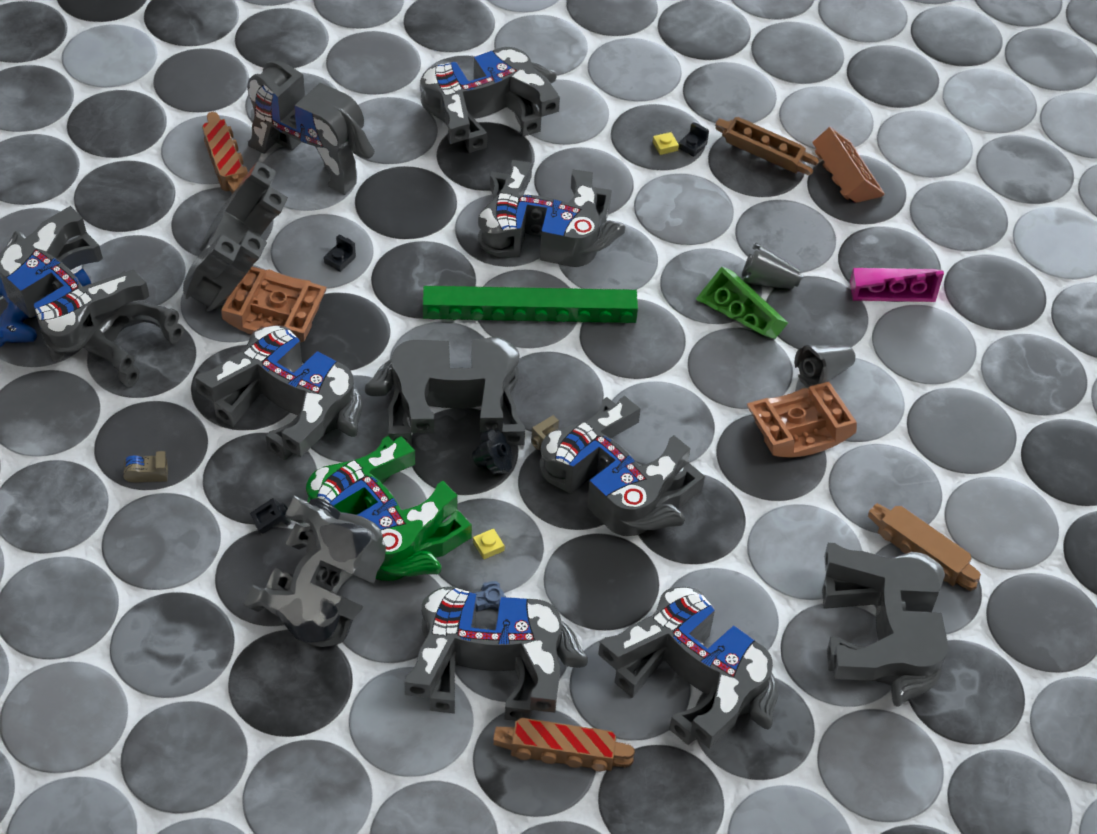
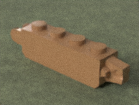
[715,117,819,175]
[868,503,981,591]

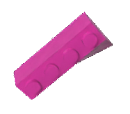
[850,268,944,302]

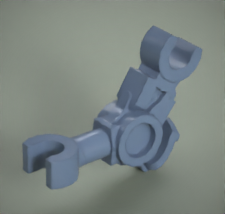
[474,581,506,611]

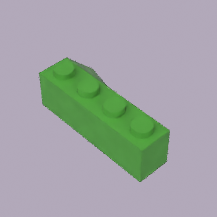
[696,266,788,339]

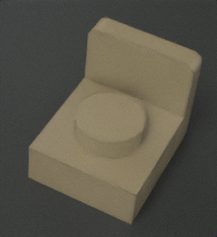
[531,415,559,451]

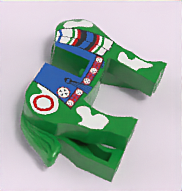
[306,436,472,581]

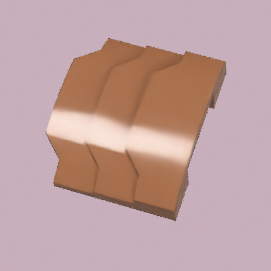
[221,266,327,342]
[747,382,857,457]

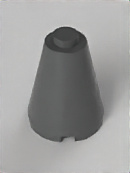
[742,243,802,289]
[794,345,856,388]

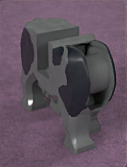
[244,496,386,647]

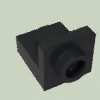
[678,122,709,157]
[323,234,356,272]
[250,498,291,534]

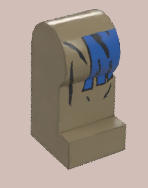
[123,451,168,483]

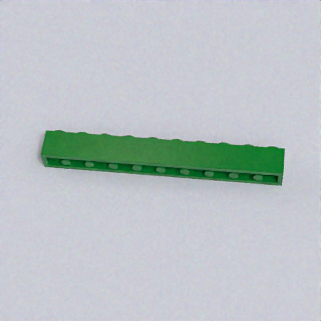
[423,286,638,323]

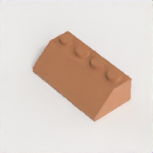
[812,127,885,203]

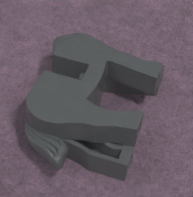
[183,160,288,312]
[365,337,525,447]
[822,542,948,707]

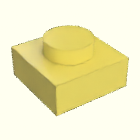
[653,132,679,155]
[473,528,505,559]

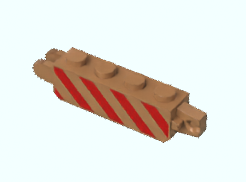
[202,111,248,194]
[493,718,635,771]

